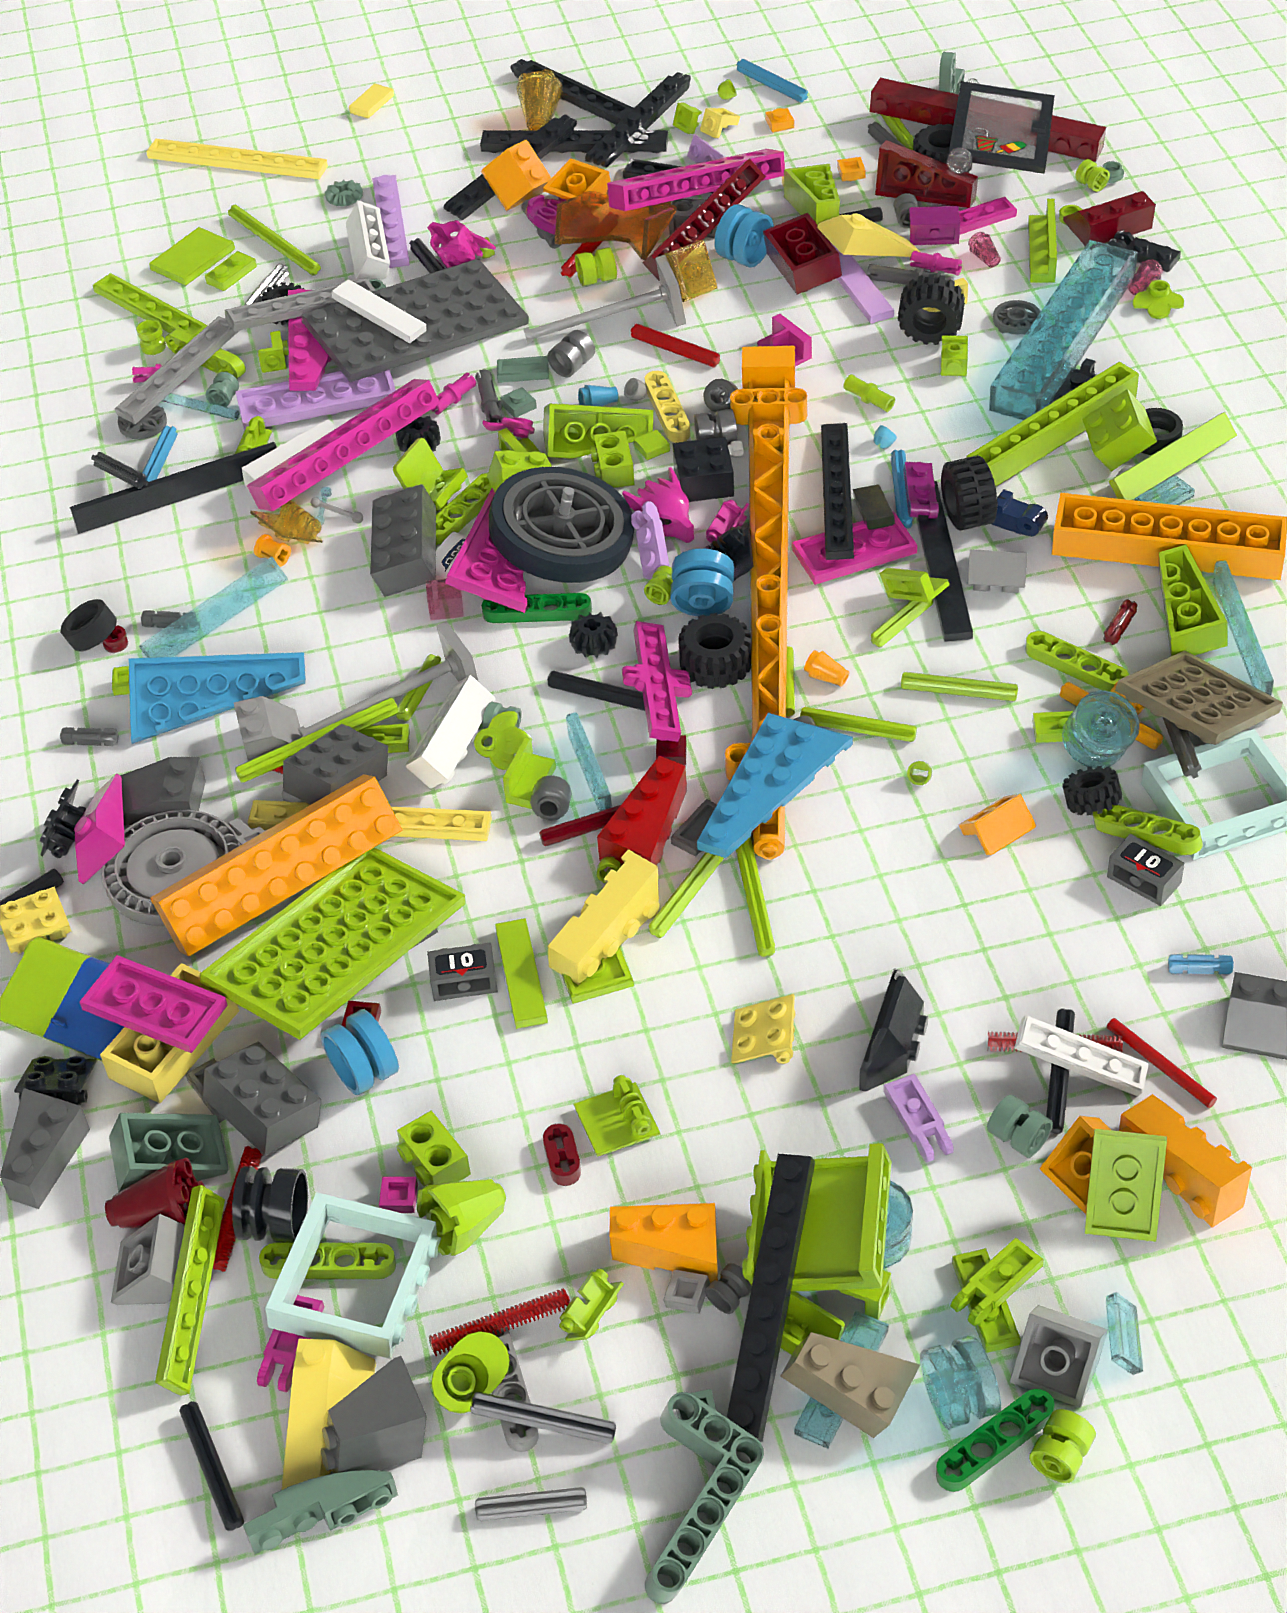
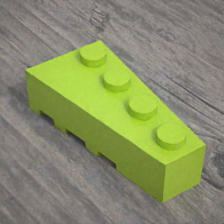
[784,164,840,225]
[1159,545,1228,656]

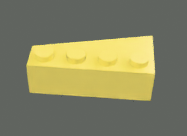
[548,849,660,985]

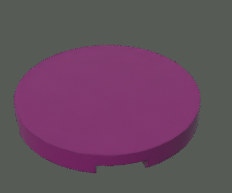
[525,195,598,239]

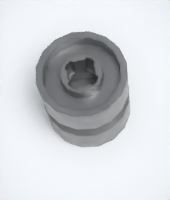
[547,330,595,377]
[694,409,737,444]

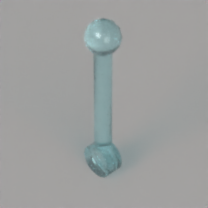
[314,487,332,526]

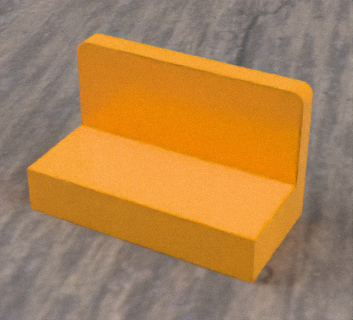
[959,794,1036,855]

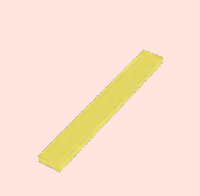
[146,138,328,180]
[247,800,492,841]

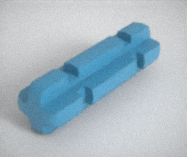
[1168,954,1234,974]

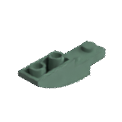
[243,1470,398,1554]

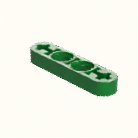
[481,593,592,623]
[936,1389,1055,1492]

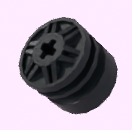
[232,1166,308,1243]

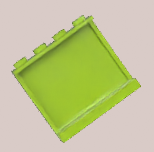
[742,1143,892,1292]

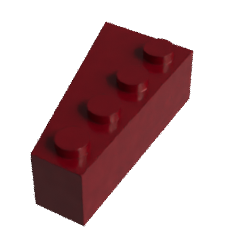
[875,140,978,208]

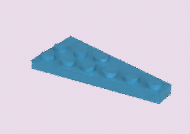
[129,652,306,744]
[697,713,853,858]

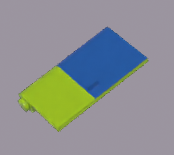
[0,937,124,1062]

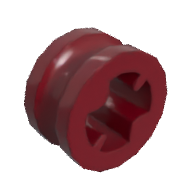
[103,625,128,653]

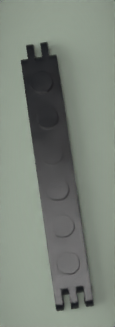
[510,59,634,125]
[585,72,691,168]
[443,114,577,220]

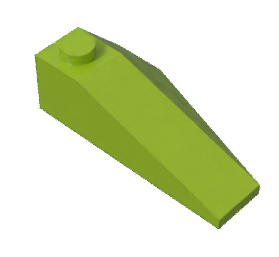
[543,403,654,459]

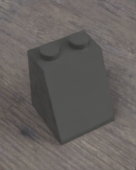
[321,1356,427,1474]

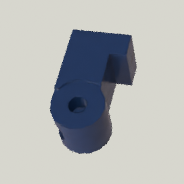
[991,489,1048,537]

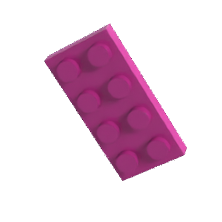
[792,511,917,585]
[80,955,228,1054]

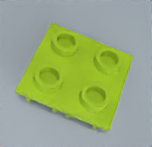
[573,1075,661,1157]

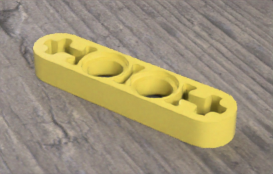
[644,371,690,443]

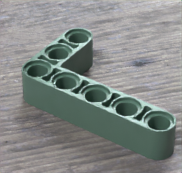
[645,1392,764,1604]

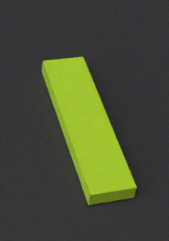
[495,918,548,1029]

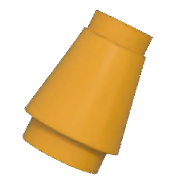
[804,650,850,687]

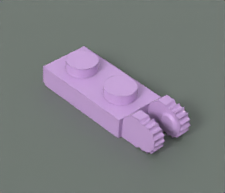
[631,501,669,580]
[884,1074,954,1162]

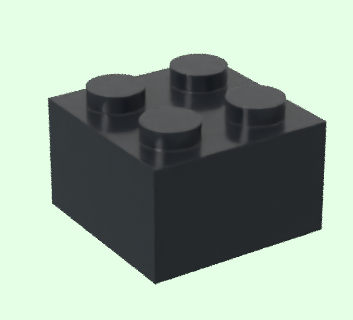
[672,437,734,502]

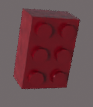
[763,213,842,295]

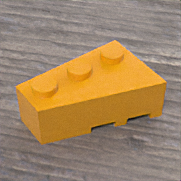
[609,1203,718,1283]

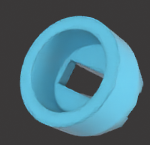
[873,425,897,449]

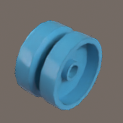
[714,204,774,268]
[670,548,734,616]
[320,1009,399,1095]

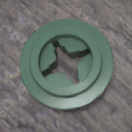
[325,179,363,206]

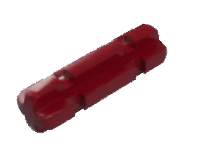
[1103,599,1138,645]

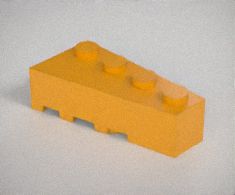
[1119,1094,1252,1228]

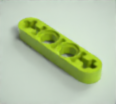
[165,329,246,379]
[436,473,492,545]
[1025,631,1129,694]
[1093,805,1203,855]
[259,1242,396,1279]

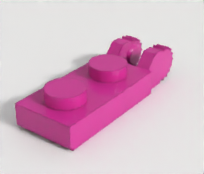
[256,1295,324,1392]

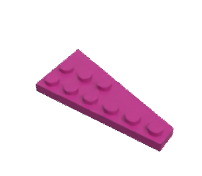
[288,289,332,391]
[445,488,527,613]

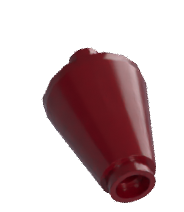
[105,1158,205,1228]

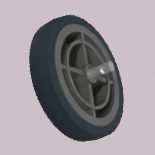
[488,467,634,583]

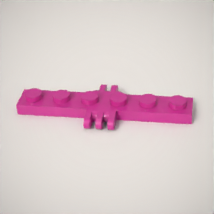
[622,621,692,742]

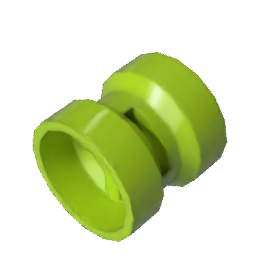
[1075,159,1110,192]
[136,319,166,355]
[644,566,673,605]

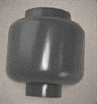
[703,379,738,412]
[530,775,572,821]

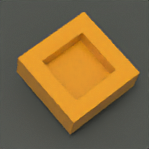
[765,108,794,132]
[837,157,866,181]

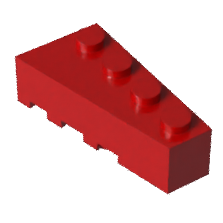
[597,756,687,866]

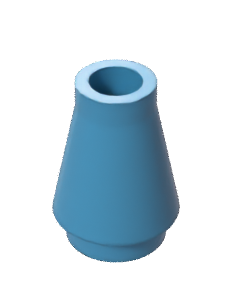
[578,385,618,407]

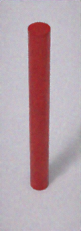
[1107,1018,1217,1108]

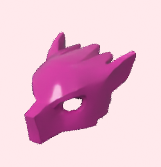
[427,220,496,268]
[622,467,694,543]

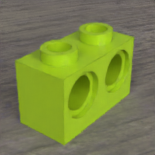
[590,430,635,488]
[396,1110,471,1187]

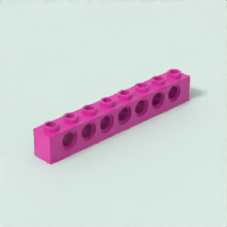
[607,149,785,211]
[246,379,440,511]

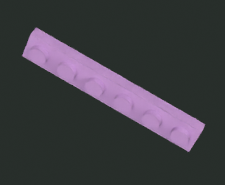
[372,175,410,268]

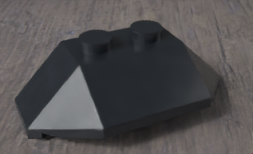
[859,968,928,1092]

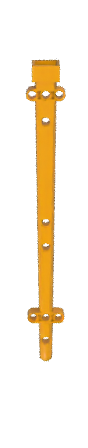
[725,346,808,859]

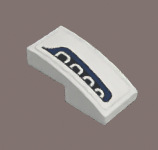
[436,532,467,582]

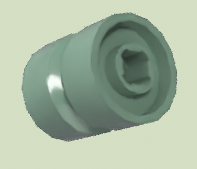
[987,1094,1053,1158]

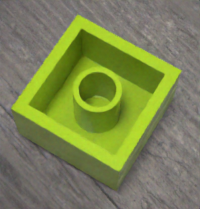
[1082,389,1157,472]

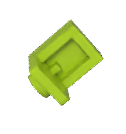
[258,331,289,373]

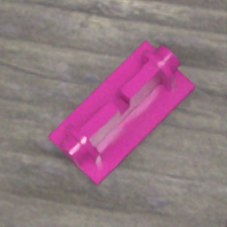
[706,500,749,543]

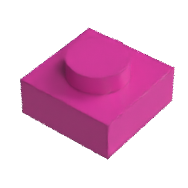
[379,1177,418,1213]

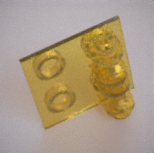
[250,500,323,544]

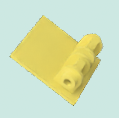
[0,886,72,954]
[731,994,796,1064]

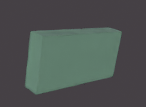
[497,356,549,383]

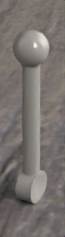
[310,497,363,523]

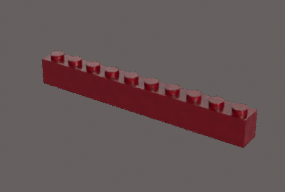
[869,77,1107,162]

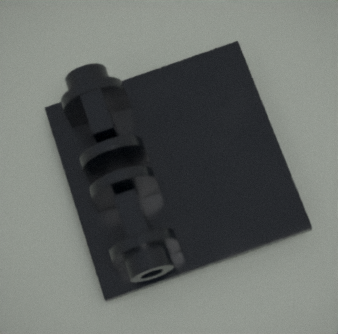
[703,526,754,582]
[40,779,86,858]
[14,1056,97,1106]

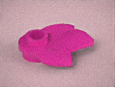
[482,417,535,438]

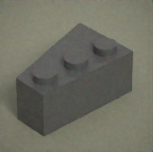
[0,1088,90,1209]

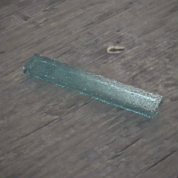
[139,557,288,658]
[1212,561,1274,696]

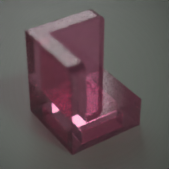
[426,579,464,621]

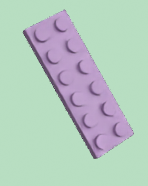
[235,370,396,431]

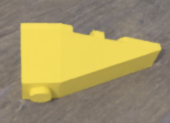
[817,214,920,257]
[281,1339,376,1490]

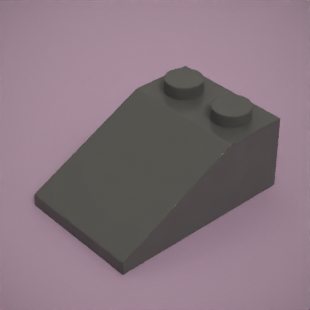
[120,757,206,825]

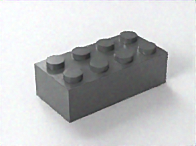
[370,484,436,597]

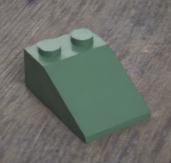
[109,1113,229,1193]

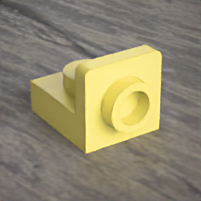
[700,108,740,138]

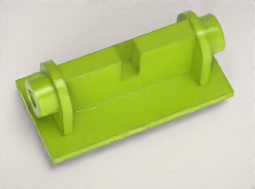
[235,416,272,454]
[559,1269,624,1341]

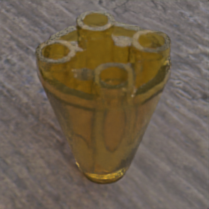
[517,69,562,130]

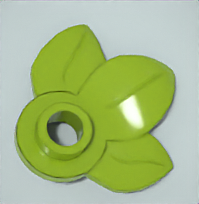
[1132,280,1184,319]
[474,711,532,770]

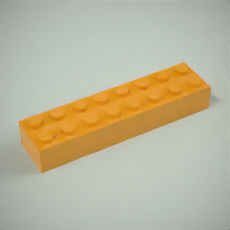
[1052,493,1287,580]
[150,774,403,957]

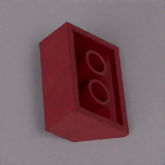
[1063,191,1156,249]

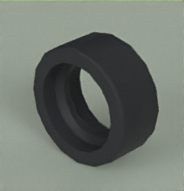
[1141,408,1183,455]
[60,599,117,652]

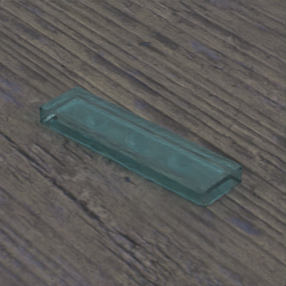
[566,712,612,811]
[794,1311,889,1449]

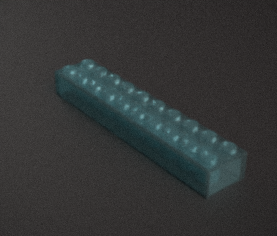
[989,240,1138,420]

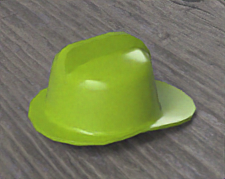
[431,1332,510,1414]

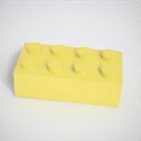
[100,963,239,1104]

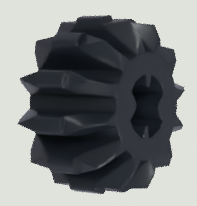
[395,416,441,452]
[569,611,618,659]

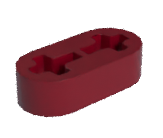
[543,1124,581,1186]

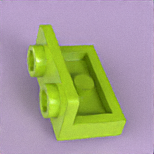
[780,1291,845,1355]

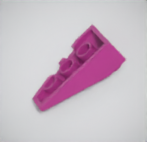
[74,773,125,884]

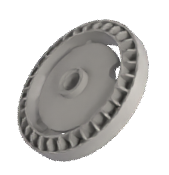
[102,810,241,926]

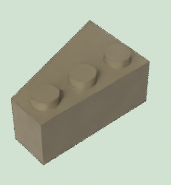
[780,1332,920,1438]

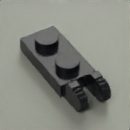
[1107,230,1181,272]

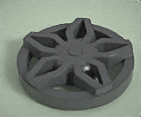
[993,300,1041,336]
[118,405,167,439]

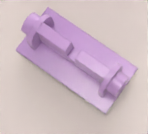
[687,134,725,163]

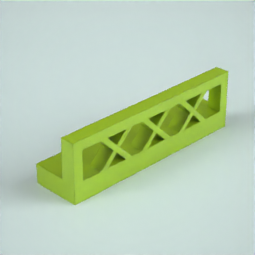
[1028,199,1057,283]

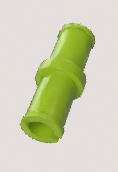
[843,374,896,412]

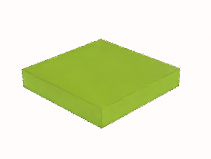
[561,947,634,1004]

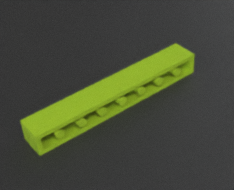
[966,361,1139,486]

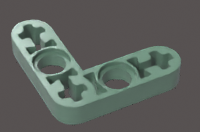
[939,51,965,94]

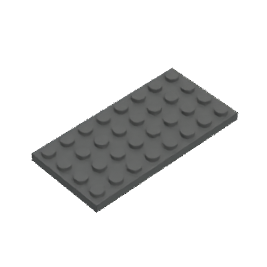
[302,259,529,382]

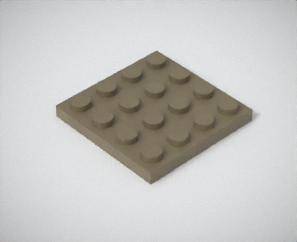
[1115,651,1283,745]

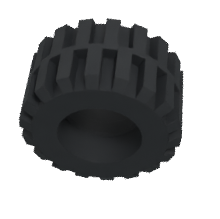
[913,124,973,173]
[898,274,965,345]
[941,455,998,531]
[678,613,751,689]

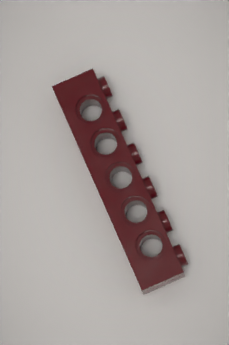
[642,158,766,281]

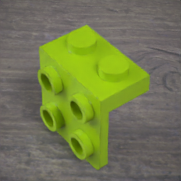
[393,438,468,511]

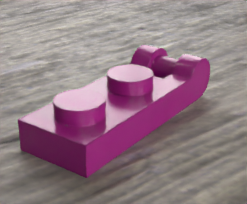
[903,462,939,519]

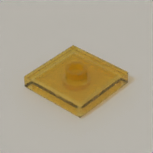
[665,239,718,302]

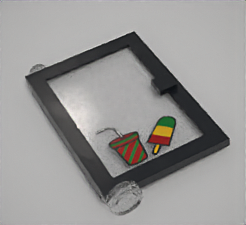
[947,78,1055,174]

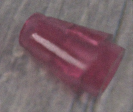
[968,232,1001,268]
[1128,260,1163,295]

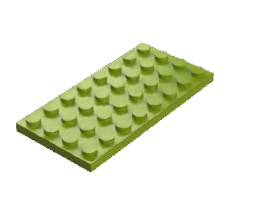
[200,847,465,1040]

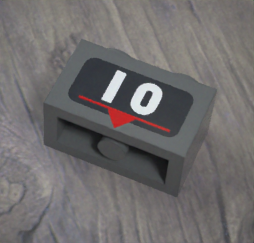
[1107,834,1185,906]
[427,943,498,1001]

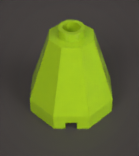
[417,1179,506,1256]

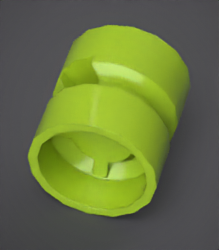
[575,247,617,286]
[1029,1409,1096,1483]

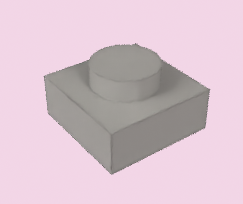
[663,1270,710,1314]

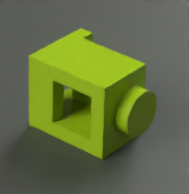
[941,336,968,376]

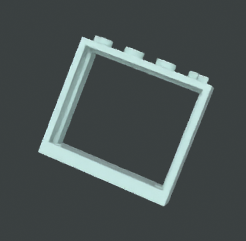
[1141,729,1287,860]
[265,1192,441,1359]

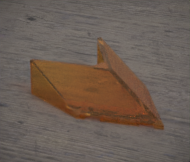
[555,190,677,260]

